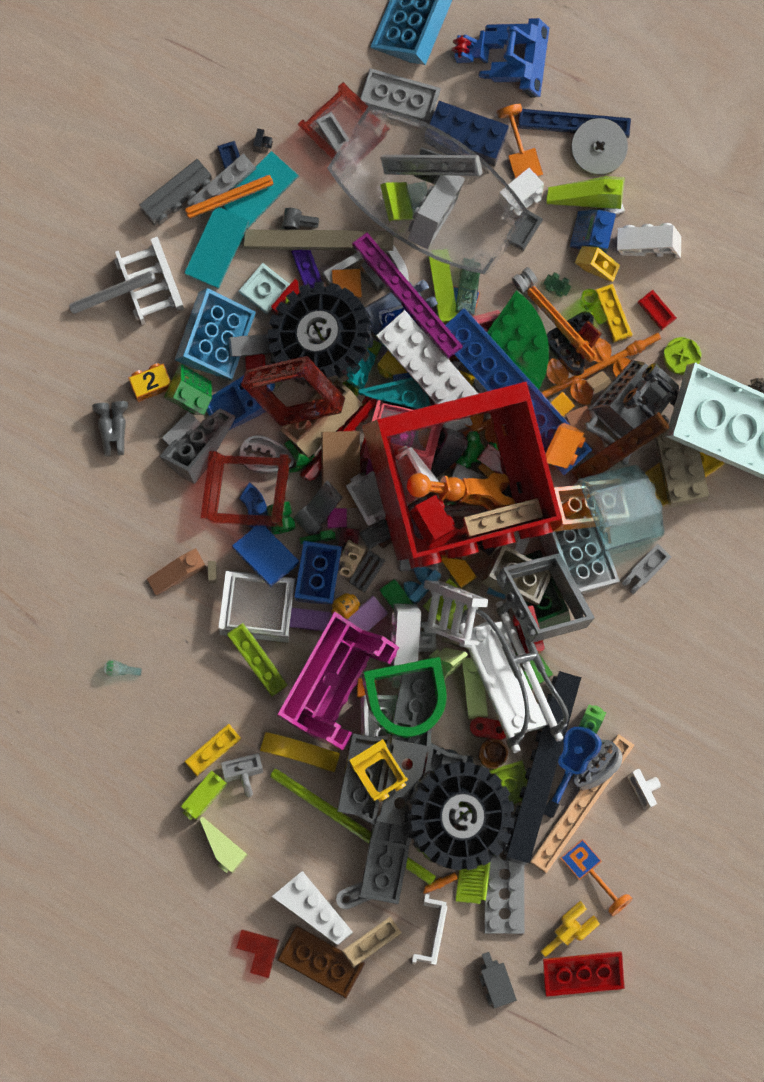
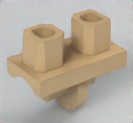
[338,540,366,578]

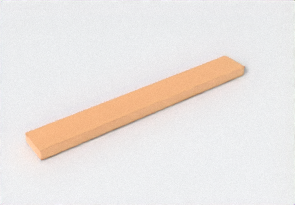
[530,734,634,873]

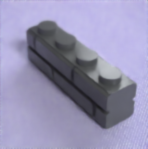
[139,159,212,226]

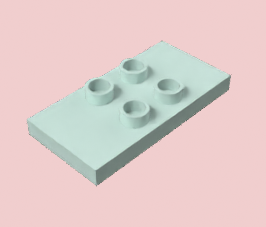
[665,363,764,479]

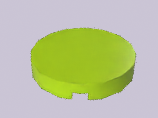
[663,337,701,375]

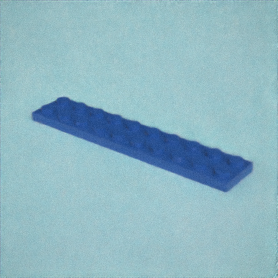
[445,308,593,475]

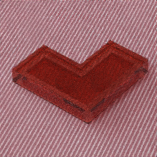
[236,929,280,978]

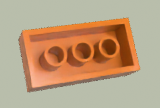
[550,481,629,532]

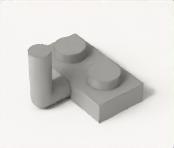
[221,753,264,797]

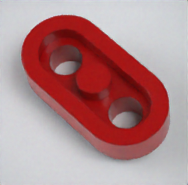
[470,717,506,740]

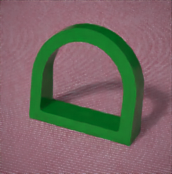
[361,657,447,738]

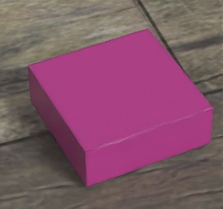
[328,508,347,528]

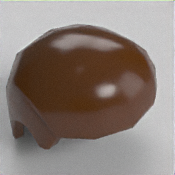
[478,738,508,769]

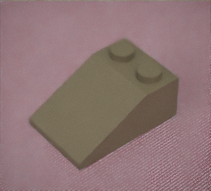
[481,545,551,605]

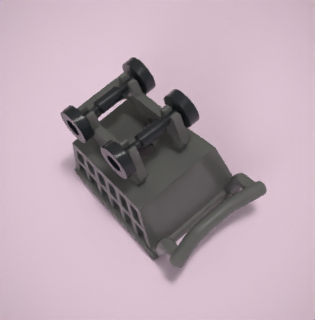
[583,359,679,465]

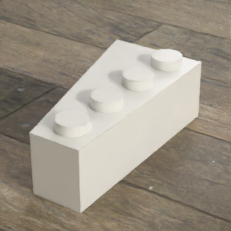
[388,604,421,688]
[272,871,353,945]

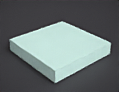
[239,263,290,315]

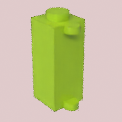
[181,770,227,820]

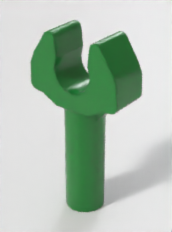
[299,530,336,545]

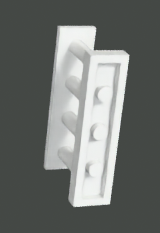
[114,237,185,325]
[420,580,488,648]

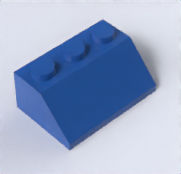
[294,541,342,604]

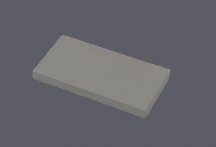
[359,68,441,124]

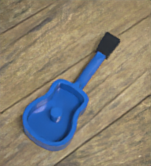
[544,727,602,818]

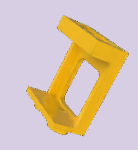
[349,739,408,802]

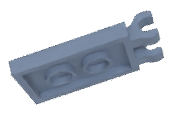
[365,280,438,343]

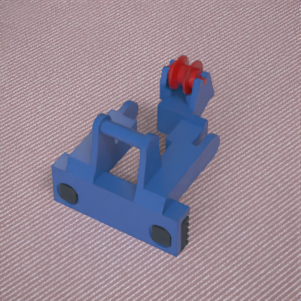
[452,18,550,98]

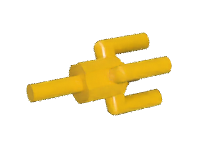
[541,900,600,957]

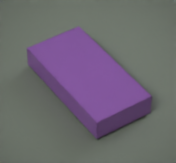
[289,608,330,632]

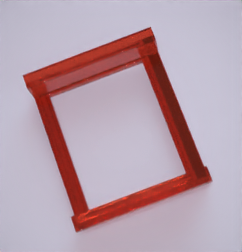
[200,451,291,527]

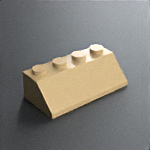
[280,380,363,458]

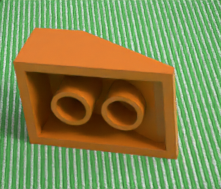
[546,423,586,468]

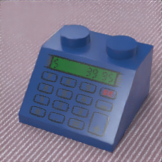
[570,209,616,254]

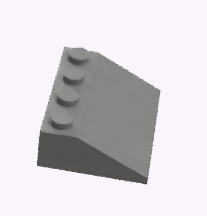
[539,526,620,599]

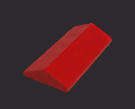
[543,951,625,997]

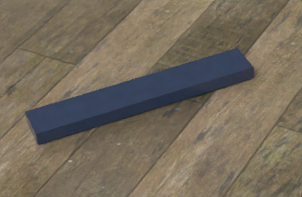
[518,109,631,138]

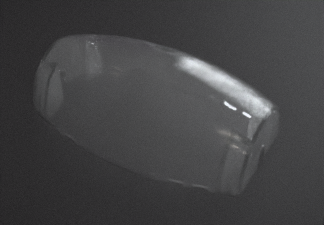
[327,104,528,275]

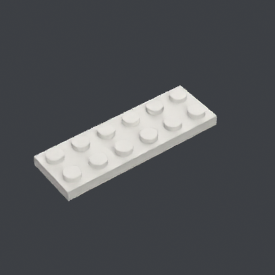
[376,311,478,404]

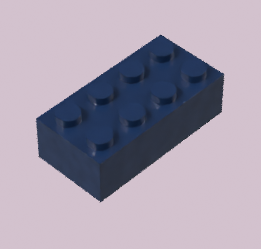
[426,101,509,166]

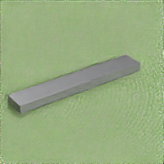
[380,155,483,176]

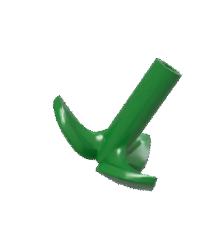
[284,440,315,473]

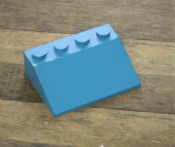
[371,0,452,65]
[174,288,256,380]

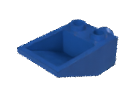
[206,373,275,430]

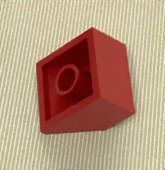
[409,495,455,546]

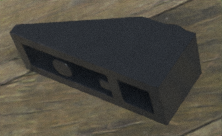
[431,427,468,478]

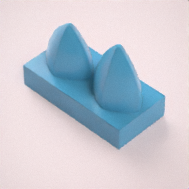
[404,567,441,605]

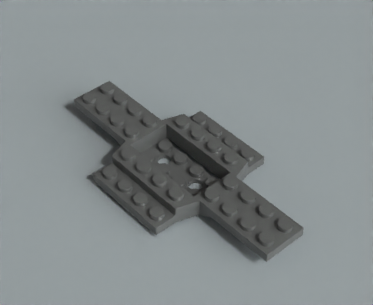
[337,670,467,904]

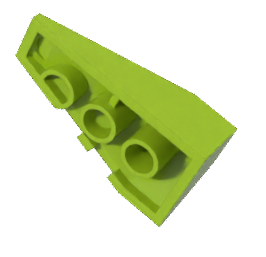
[547,176,625,209]

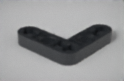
[547,311,594,376]

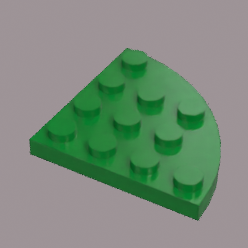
[487,290,549,390]

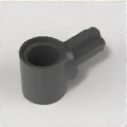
[282,208,319,230]

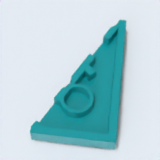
[358,378,431,409]

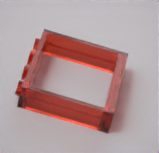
[241,356,346,426]

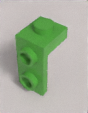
[578,704,606,734]

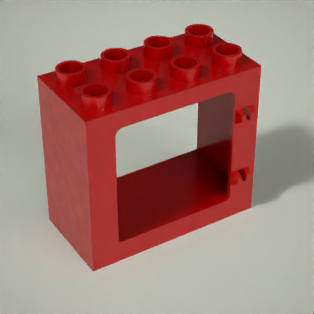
[362,382,562,569]

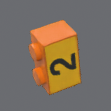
[128,363,171,403]

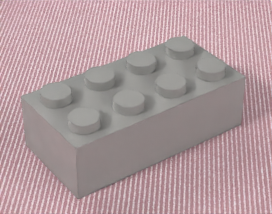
[408,175,465,249]

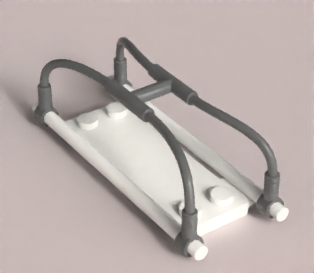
[453,601,569,753]

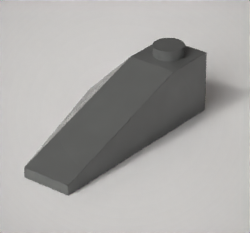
[160,409,236,484]

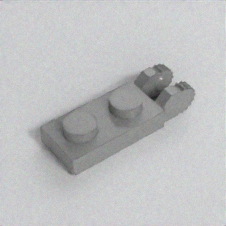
[622,544,672,595]

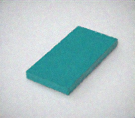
[222,151,299,229]
[185,207,250,289]

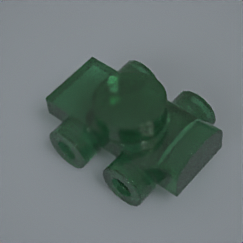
[543,272,572,297]

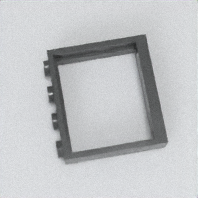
[496,553,595,643]

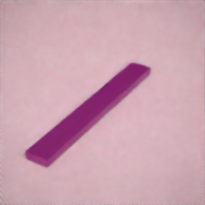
[352,233,463,359]

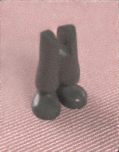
[92,401,128,457]

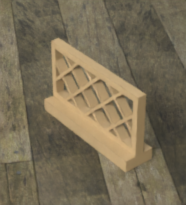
[457,498,543,538]

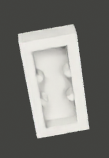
[627,769,661,811]

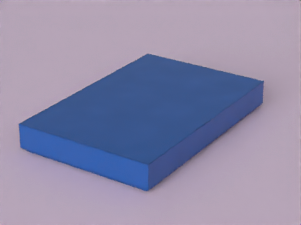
[232,522,299,587]

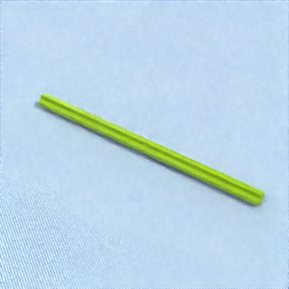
[270,768,436,884]

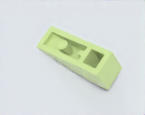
[429,648,468,680]
[462,658,488,719]
[200,816,248,873]

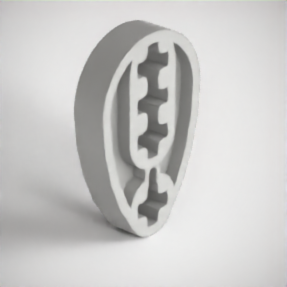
[240,435,294,474]
[574,740,622,790]

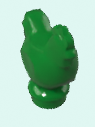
[455,431,497,469]

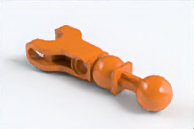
[407,473,515,511]

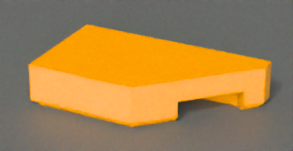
[442,557,477,588]

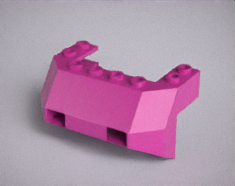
[277,612,399,750]

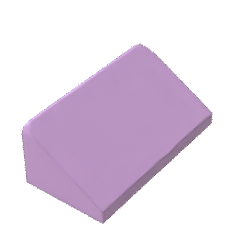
[347,596,388,631]

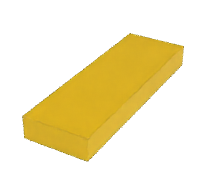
[595,284,632,343]
[184,724,242,777]

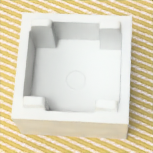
[499,168,544,219]

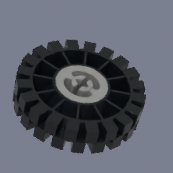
[267,282,374,388]
[405,762,515,870]

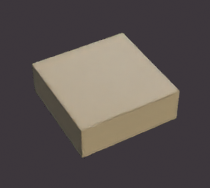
[586,371,611,393]

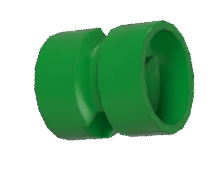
[266,501,296,535]

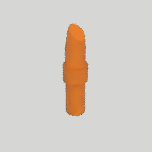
[423,872,458,894]

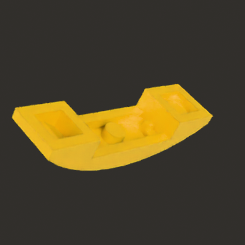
[260,732,340,772]

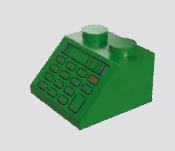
[164,364,212,415]

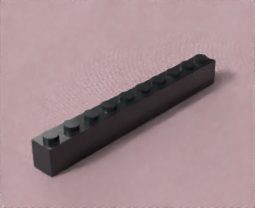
[504,671,582,866]

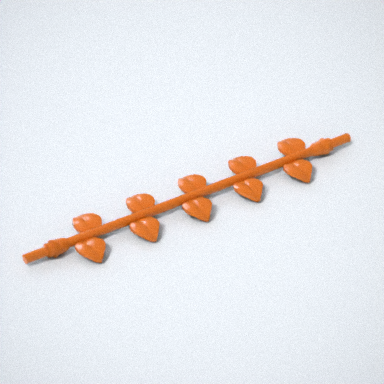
[418,333,661,469]

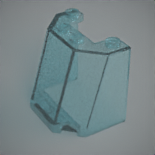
[573,464,664,560]

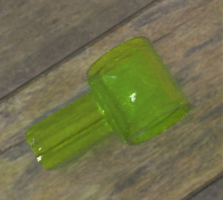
[580,289,608,325]

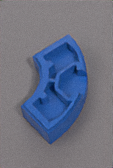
[239,482,268,529]

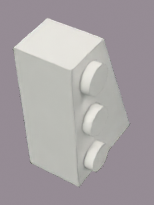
[617,223,681,258]

